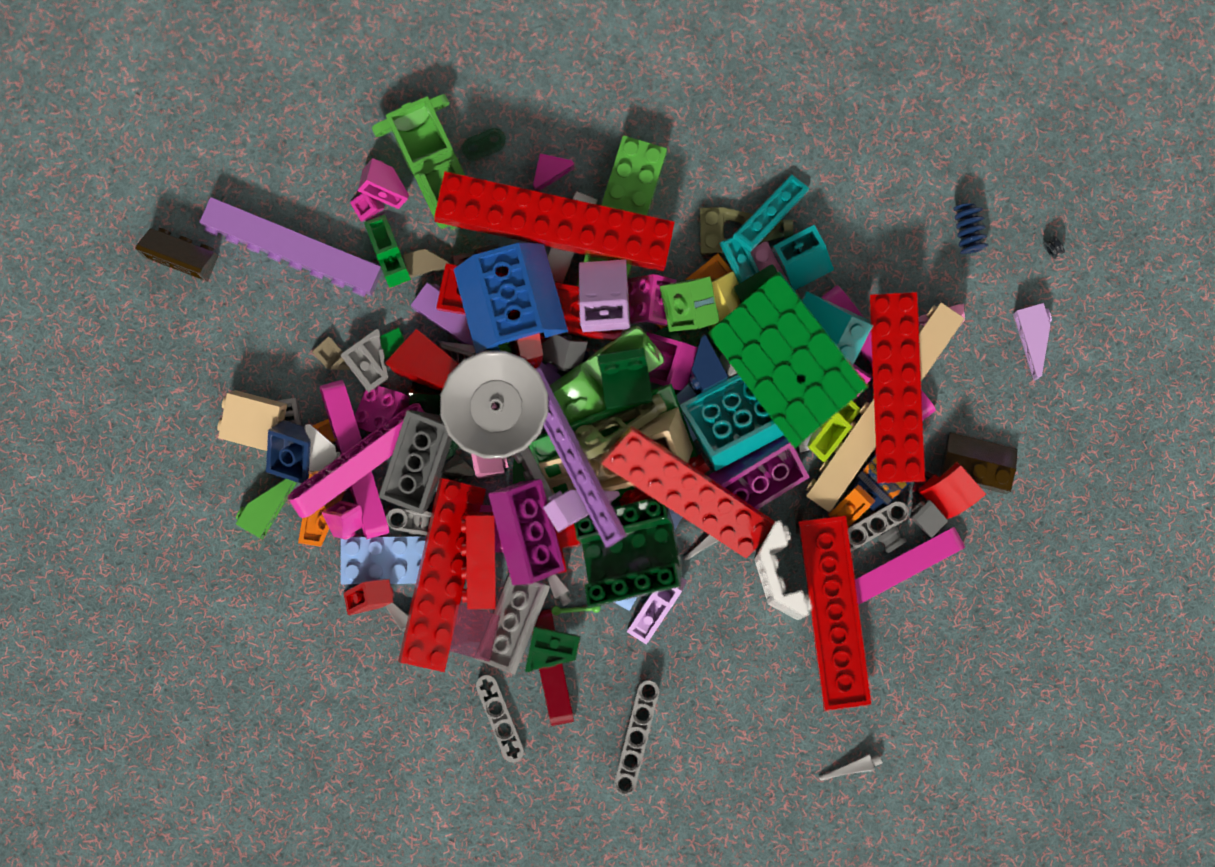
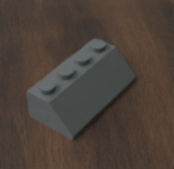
[379,410,452,514]

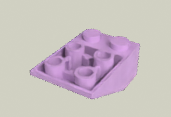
[579,259,630,332]

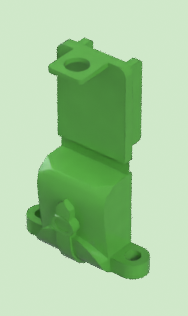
[371,94,465,230]
[549,325,663,423]

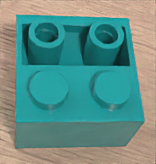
[772,225,834,291]

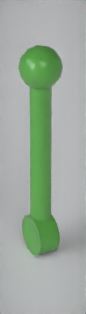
[552,606,601,616]

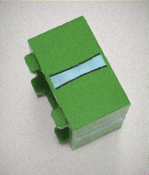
[660,277,719,332]

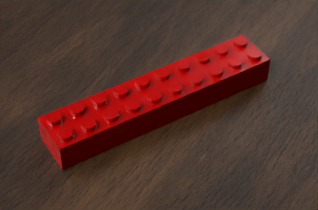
[434,171,675,272]

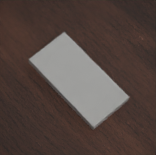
[475,575,550,675]

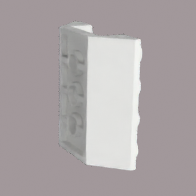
[754,521,811,620]

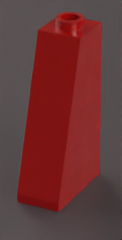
[385,329,459,392]

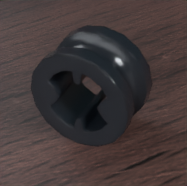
[1043,235,1065,259]

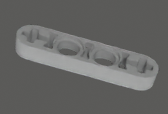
[476,675,524,763]

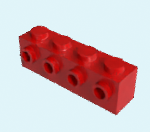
[461,512,496,609]

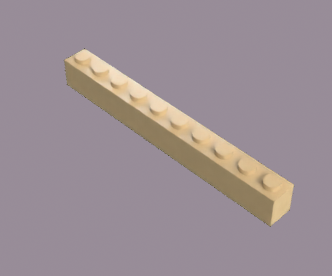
[806,303,965,512]

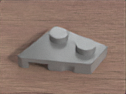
[341,329,388,393]

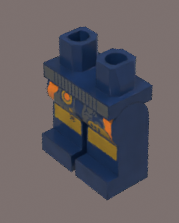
[849,455,911,514]

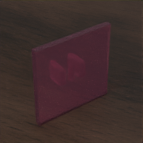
[450,604,500,662]

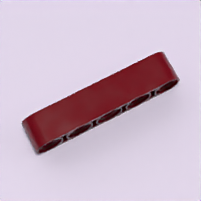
[532,608,574,727]

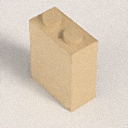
[217,390,287,451]

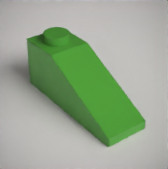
[236,479,297,540]

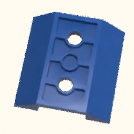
[453,242,568,354]

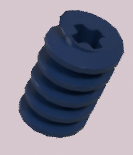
[953,203,989,254]

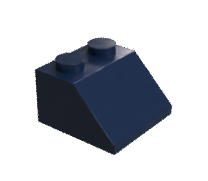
[689,336,728,394]
[266,420,311,484]

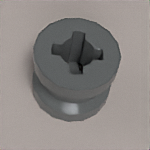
[877,526,907,554]

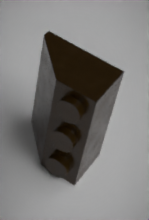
[135,227,218,282]
[939,432,1018,494]

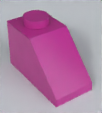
[357,158,409,209]
[322,501,362,540]

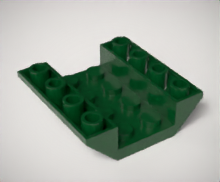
[574,498,682,608]

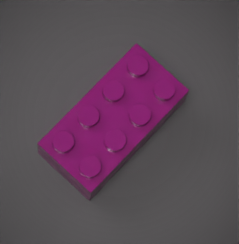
[708,435,810,510]
[489,479,565,585]

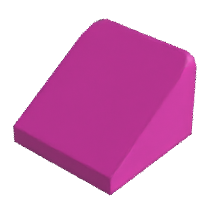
[350,193,385,222]

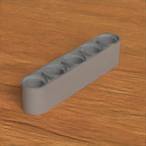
[848,502,908,552]
[614,681,659,795]

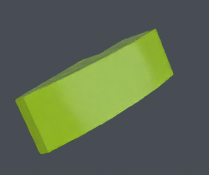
[807,401,861,462]

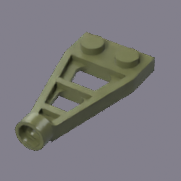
[700,207,793,255]
[573,394,667,460]

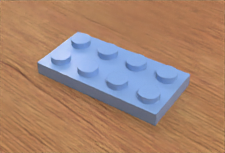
[341,536,426,585]

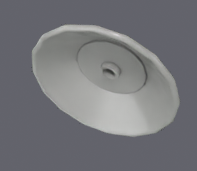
[441,351,548,458]

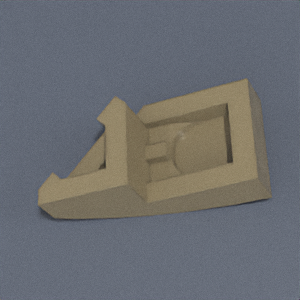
[404,249,453,278]
[312,336,351,370]

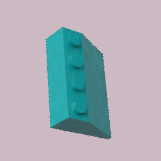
[799,291,873,380]
[680,375,784,471]

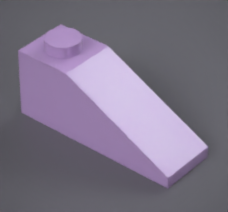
[1013,303,1052,380]
[544,490,620,532]
[627,577,687,644]

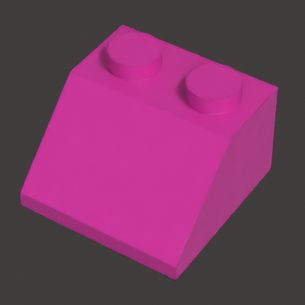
[646,332,698,391]

